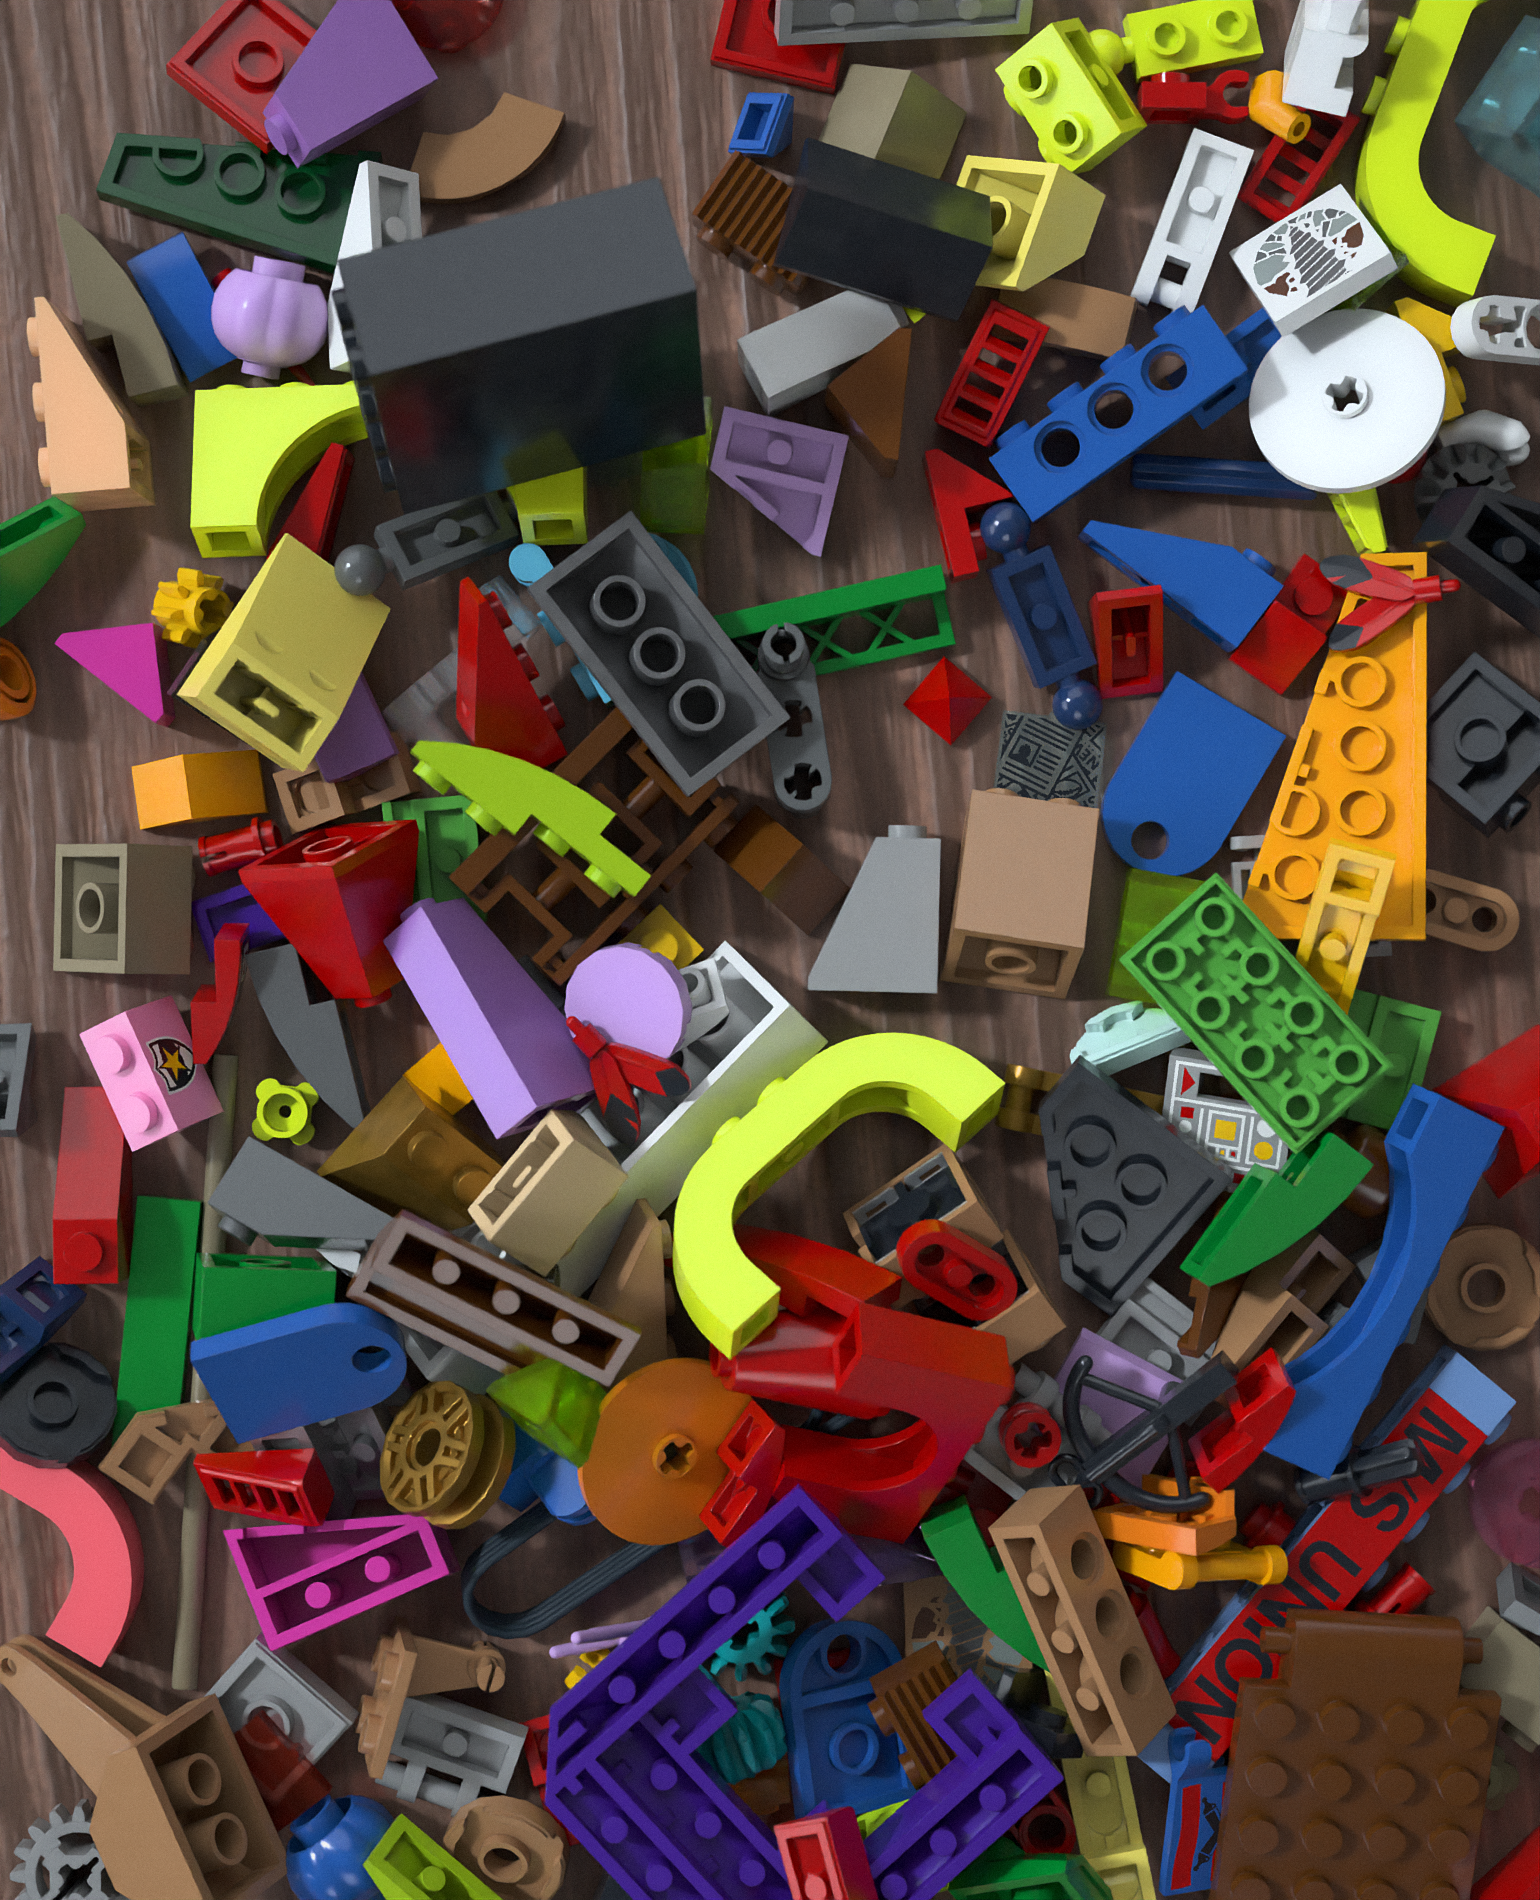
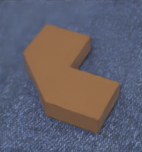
[98,1398,255,1505]

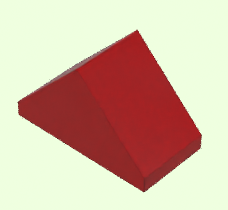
[1087,585,1163,699]

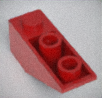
[456,576,568,768]

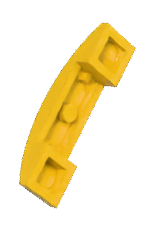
[1295,838,1397,1016]

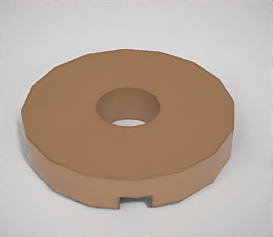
[1424,1223,1540,1351]
[443,1795,571,1900]

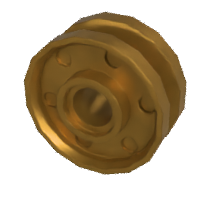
[380,1380,516,1529]

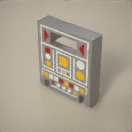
[1162,1047,1291,1193]

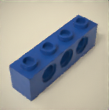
[989,305,1248,524]

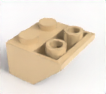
[468,1109,629,1277]

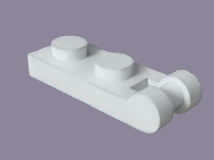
[1130,128,1254,313]

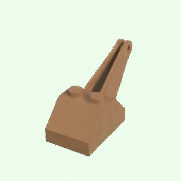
[0,1634,287,1900]

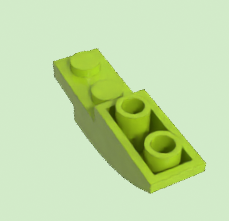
[410,740,651,898]

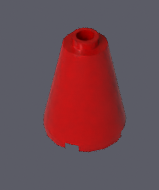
[709,1305,892,1420]

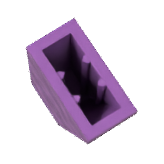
[263,0,439,168]

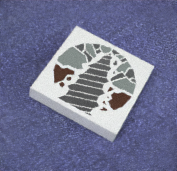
[1229,184,1398,337]

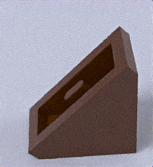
[714,804,850,936]

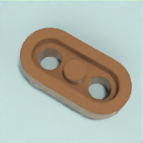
[1426,869,1520,952]

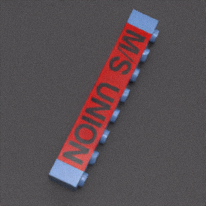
[1137,1344,1516,1784]

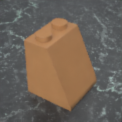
[940,788,1099,999]

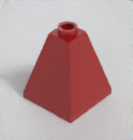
[238,819,419,1008]
[1430,1024,1540,1199]

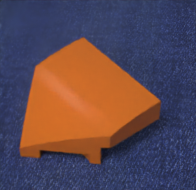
[1092,1474,1236,1556]

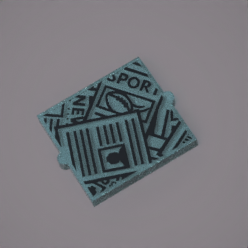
[993,710,1107,808]

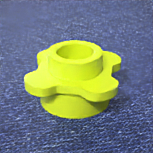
[252,1078,319,1145]

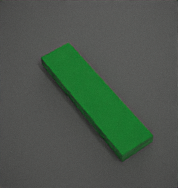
[112,1194,203,1446]

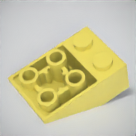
[177,533,391,772]

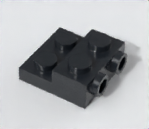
[1427,651,1540,839]

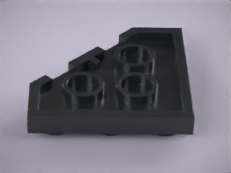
[1039,1055,1233,1317]

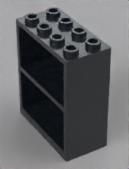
[330,176,706,515]

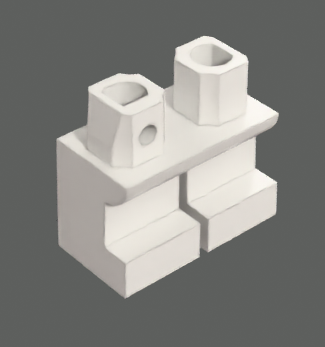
[1282,0,1369,117]

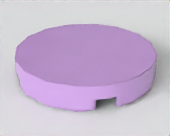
[564,942,692,1059]

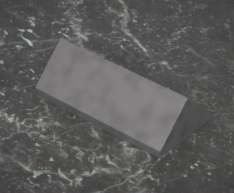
[527,510,790,797]

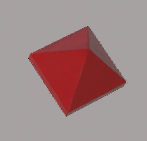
[903,656,992,746]

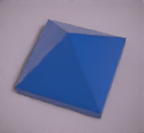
[728,92,794,158]

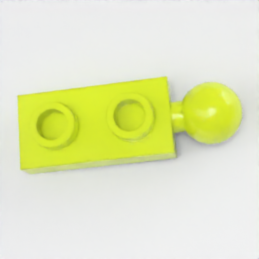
[1088,0,1264,84]

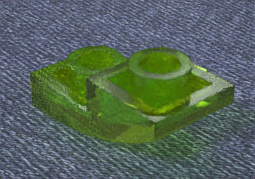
[640,397,713,534]

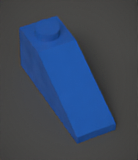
[1077,520,1283,653]

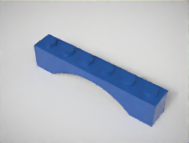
[1263,1084,1505,1480]

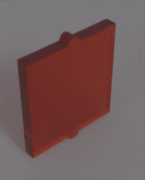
[233,1709,333,1833]

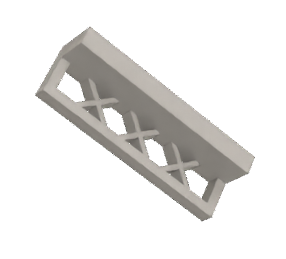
[774,0,1033,46]

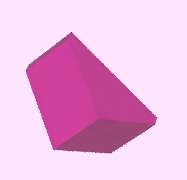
[54,623,176,727]

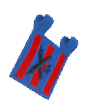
[1158,1726,1227,1896]

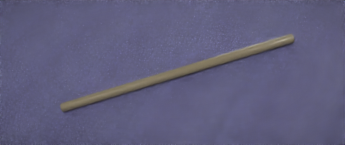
[172,1054,239,1690]

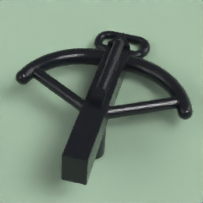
[1048,1350,1239,1514]

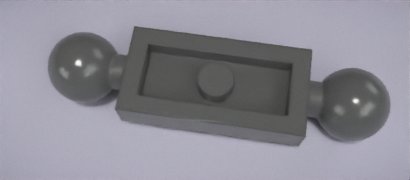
[334,490,520,596]

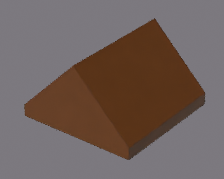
[825,327,912,478]

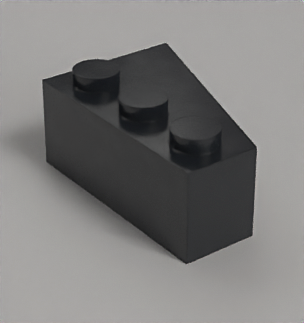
[1412,485,1540,638]

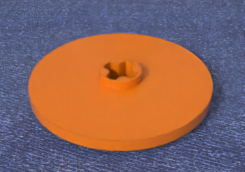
[577,1358,752,1545]

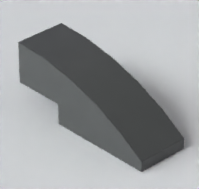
[245,944,371,1128]

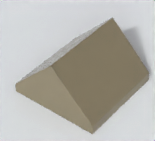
[818,63,967,180]

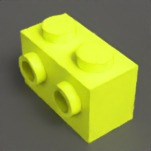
[995,17,1148,175]

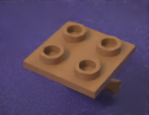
[354,1616,506,1780]

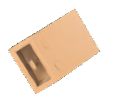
[27,297,155,512]

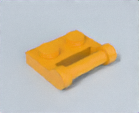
[1112,1540,1288,1590]

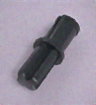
[1294,1438,1425,1506]

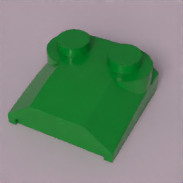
[948,1836,1114,1900]

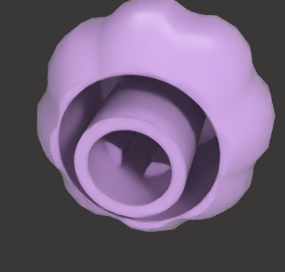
[211,255,328,380]

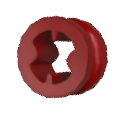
[997,1402,1062,1469]

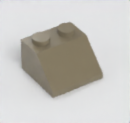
[53,843,195,974]

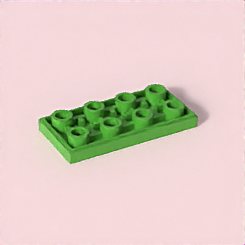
[1118,873,1394,1154]

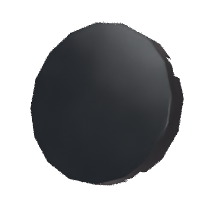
[0,1342,117,1468]

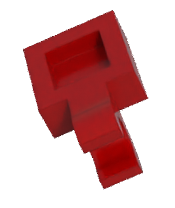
[1135,70,1249,125]

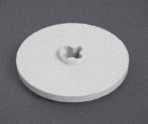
[1249,308,1446,493]

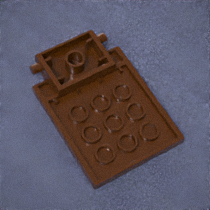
[1209,1608,1502,1900]

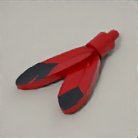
[1319,554,1461,653]
[566,1016,692,1146]

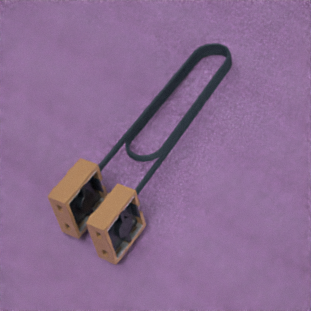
[461,1144,1067,1640]

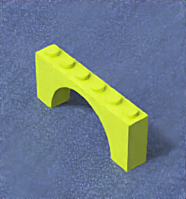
[190,380,588,558]

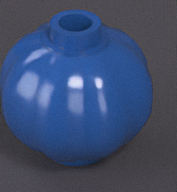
[286,1795,394,1900]

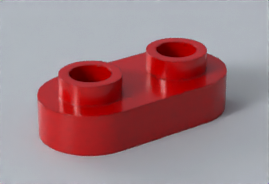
[896,1219,1017,1321]

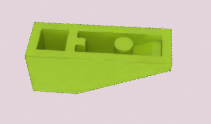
[363,1813,503,1900]

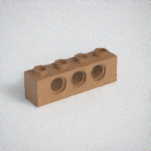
[988,1485,1177,1756]

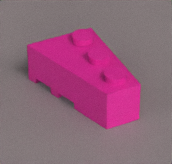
[223,1514,461,1652]

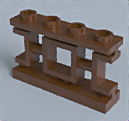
[448,707,740,986]

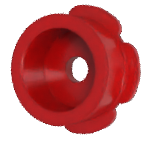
[1238,1501,1296,1549]

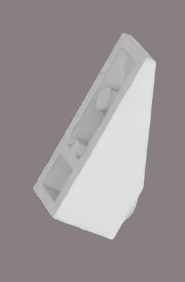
[327,160,422,373]

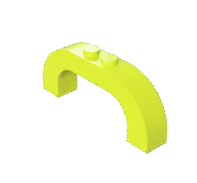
[1354,0,1496,308]
[672,1033,1005,1360]

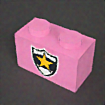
[79,995,224,1152]

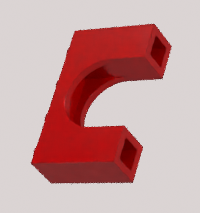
[764,1302,1015,1545]

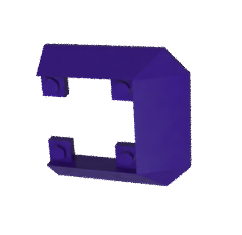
[545,1484,1064,1900]

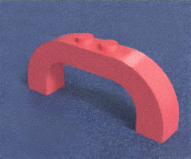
[0,1447,144,1668]

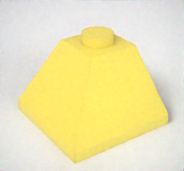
[956,155,1106,292]

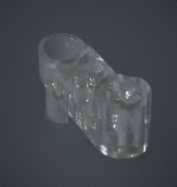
[382,575,542,745]

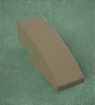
[56,213,190,408]

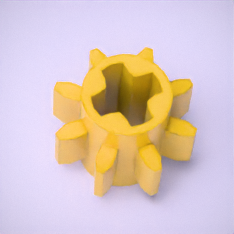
[151,567,234,650]

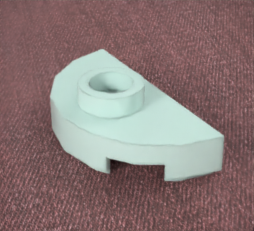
[1070,1001,1192,1076]

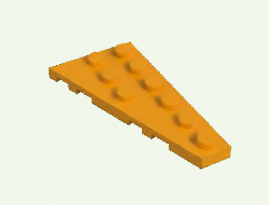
[1243,552,1427,941]

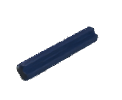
[1130,453,1319,500]

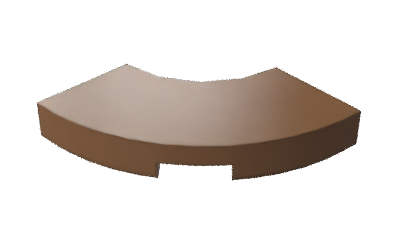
[410,92,566,204]

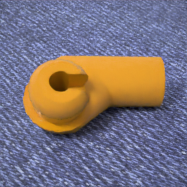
[1248,70,1311,144]

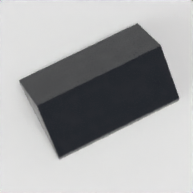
[773,137,993,322]

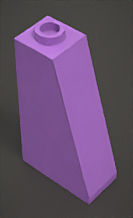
[383,898,597,1139]

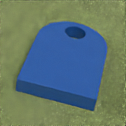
[1100,671,1286,877]
[191,1303,407,1444]
[779,1617,920,1819]

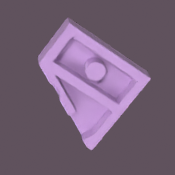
[710,406,849,557]

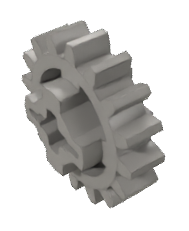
[10,1799,130,1900]

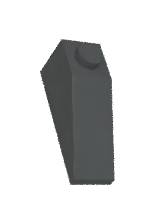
[207,1136,393,1251]

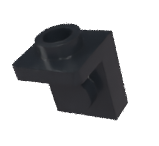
[992,1668,1084,1759]

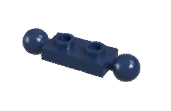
[980,502,1103,730]

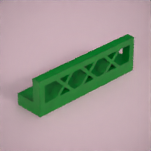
[713,564,956,677]

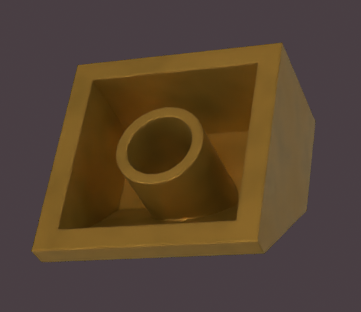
[317,1076,505,1232]

